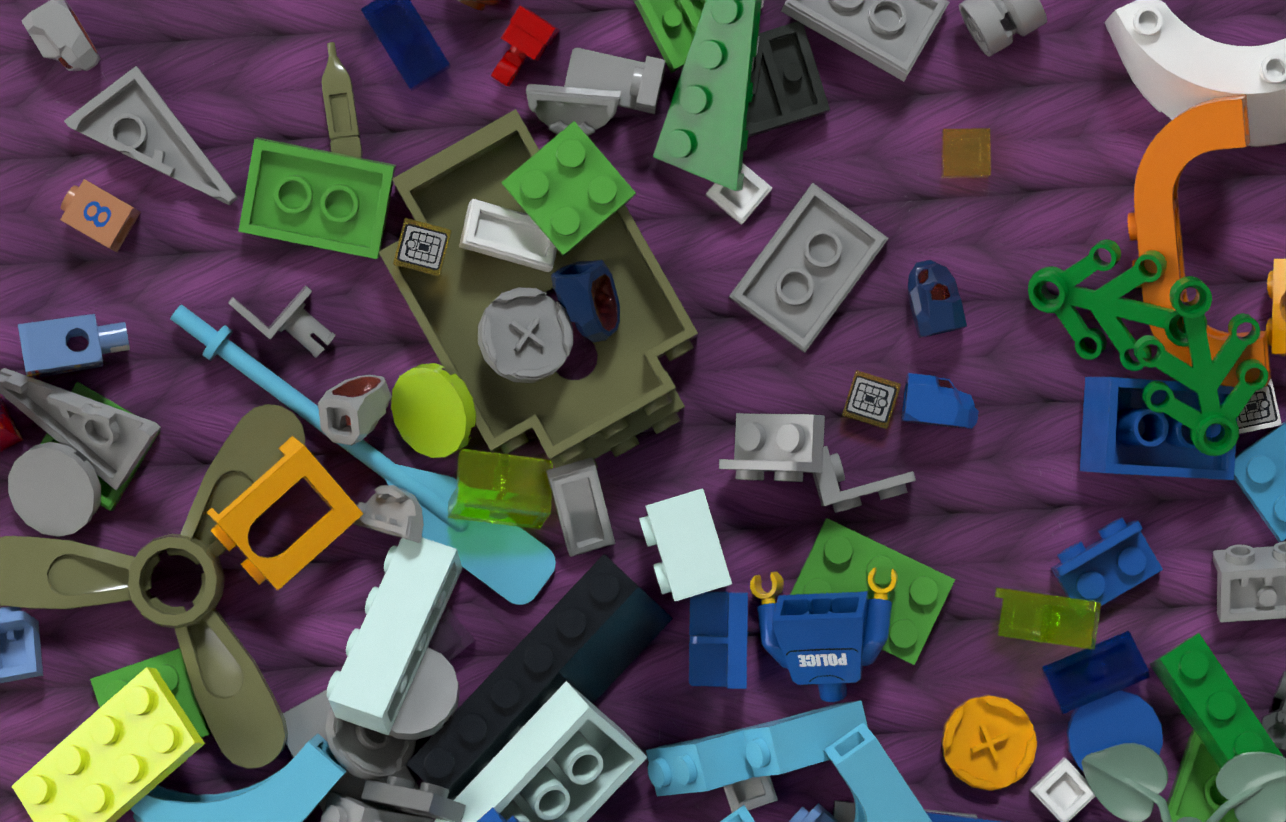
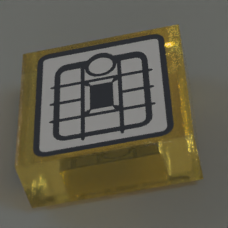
[393,218,452,277]
[841,370,901,430]

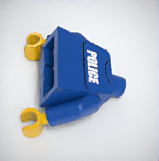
[750,567,898,702]

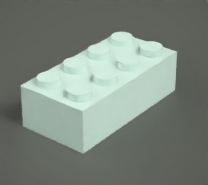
[639,488,732,601]
[434,681,647,822]

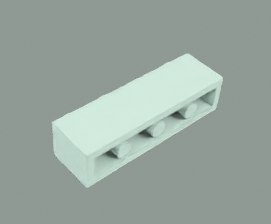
[327,537,462,735]

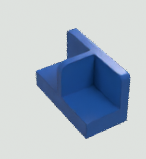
[689,591,748,689]

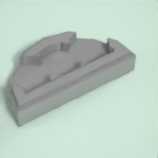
[526,84,621,136]
[353,485,424,543]

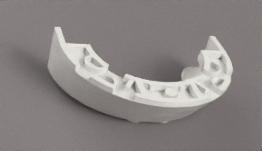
[1104,0,1286,147]

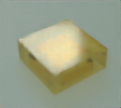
[941,128,991,178]

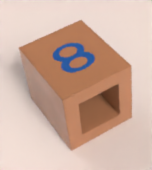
[60,179,141,252]

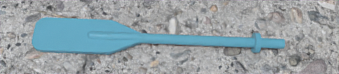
[170,304,556,605]

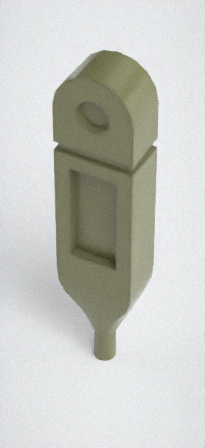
[322,42,363,158]

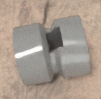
[959,0,1047,57]

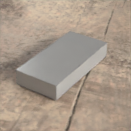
[546,457,615,557]

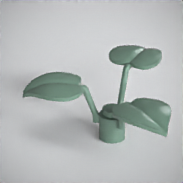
[1082,743,1286,822]

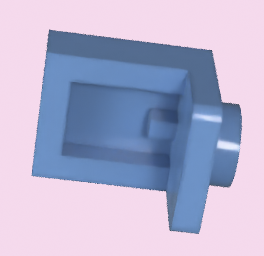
[0,607,43,683]

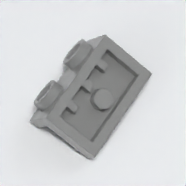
[719,413,825,482]
[1213,541,1286,622]

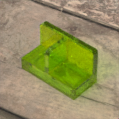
[448,449,553,529]
[995,587,1101,650]

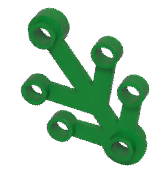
[1028,239,1207,371]
[1134,276,1269,456]

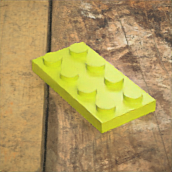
[12,667,205,822]

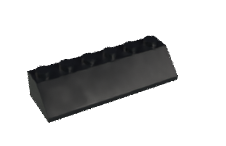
[406,553,673,800]

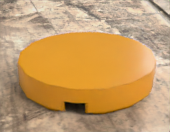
[941,695,1037,791]

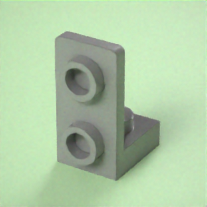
[564,48,665,114]
[812,446,916,513]

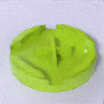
[391,363,476,458]

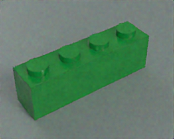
[1149,633,1283,770]

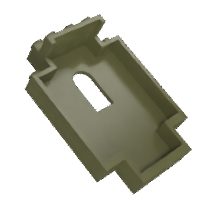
[379,109,698,468]

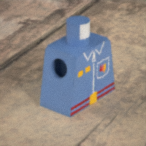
[18,314,130,378]

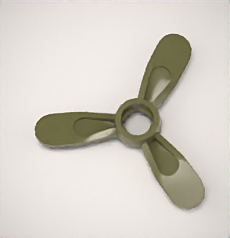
[0,404,305,769]

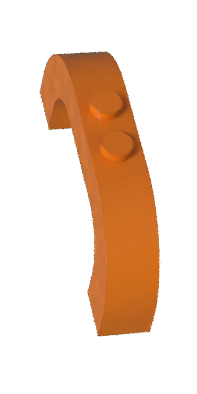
[1128,95,1271,387]

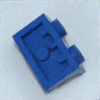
[1051,517,1163,617]

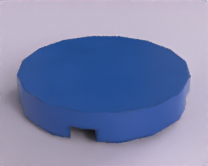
[1066,689,1163,771]

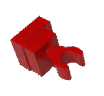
[491,6,560,87]

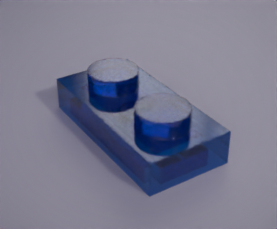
[361,0,451,91]
[1042,631,1150,714]

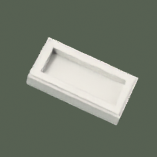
[459,199,557,273]

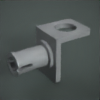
[228,285,335,358]

